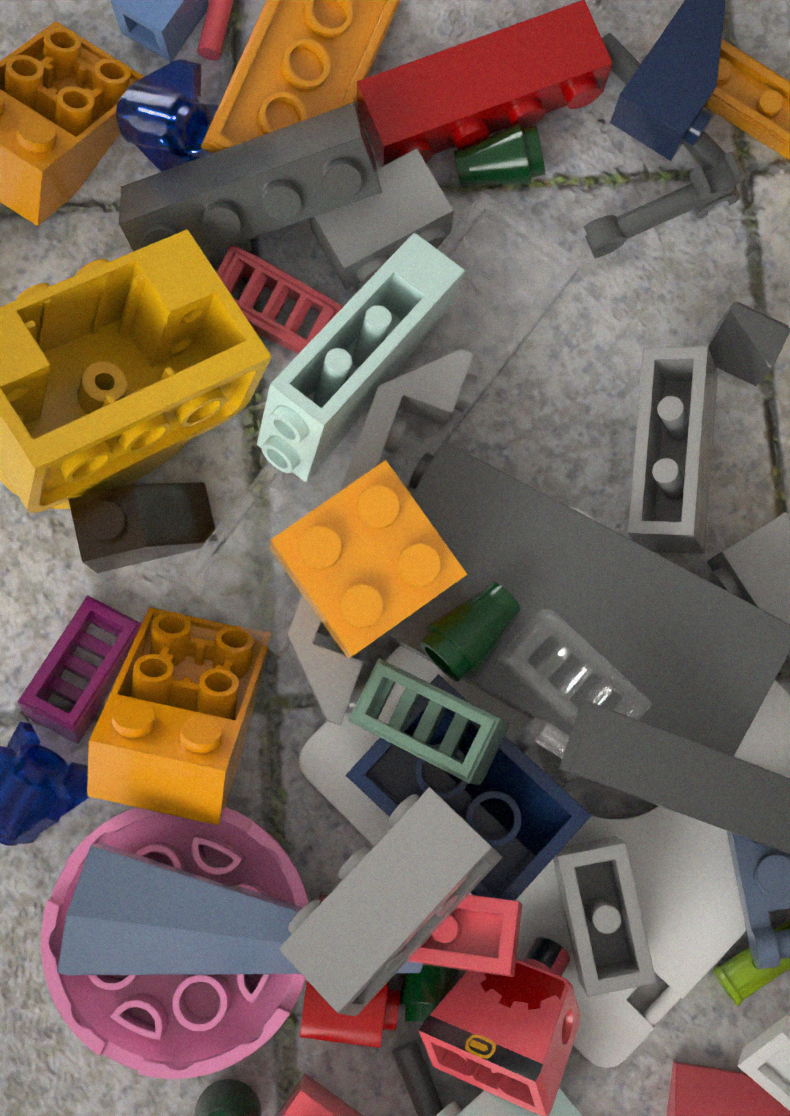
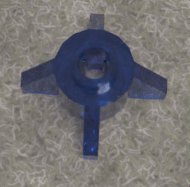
[116,59,218,172]
[0,721,89,846]

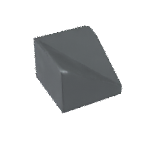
[707,301,790,386]

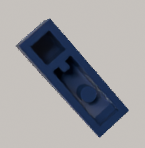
[610,0,725,161]

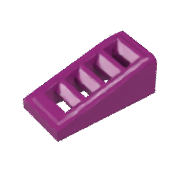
[17,595,142,744]

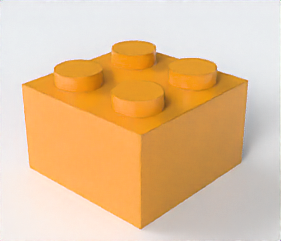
[270,460,467,659]

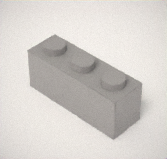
[627,346,718,554]
[278,787,503,1016]

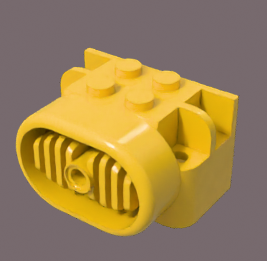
[0,229,272,513]

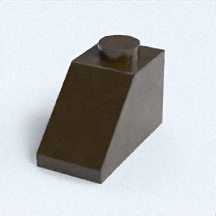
[68,482,219,573]

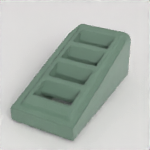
[348,659,510,785]

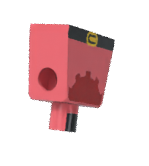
[419,937,580,1116]

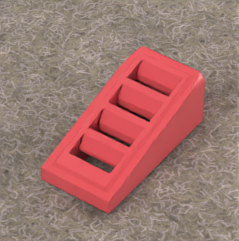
[216,245,344,354]

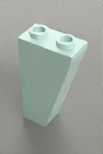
[256,232,465,483]

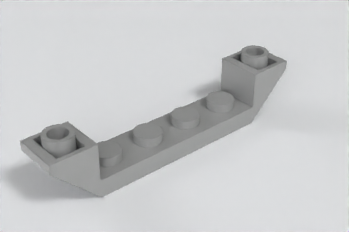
[287,348,478,726]

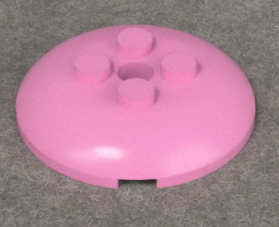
[41,807,310,1079]

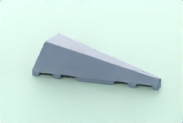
[57,843,423,975]

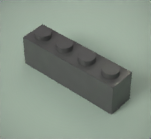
[119,102,382,255]

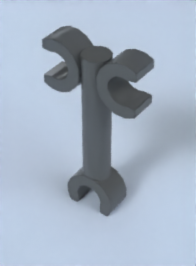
[584,152,744,259]

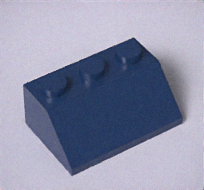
[345,674,592,901]

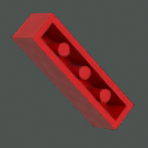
[357,0,613,167]

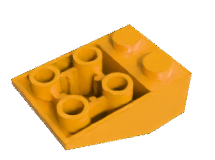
[0,21,153,226]
[87,607,272,826]

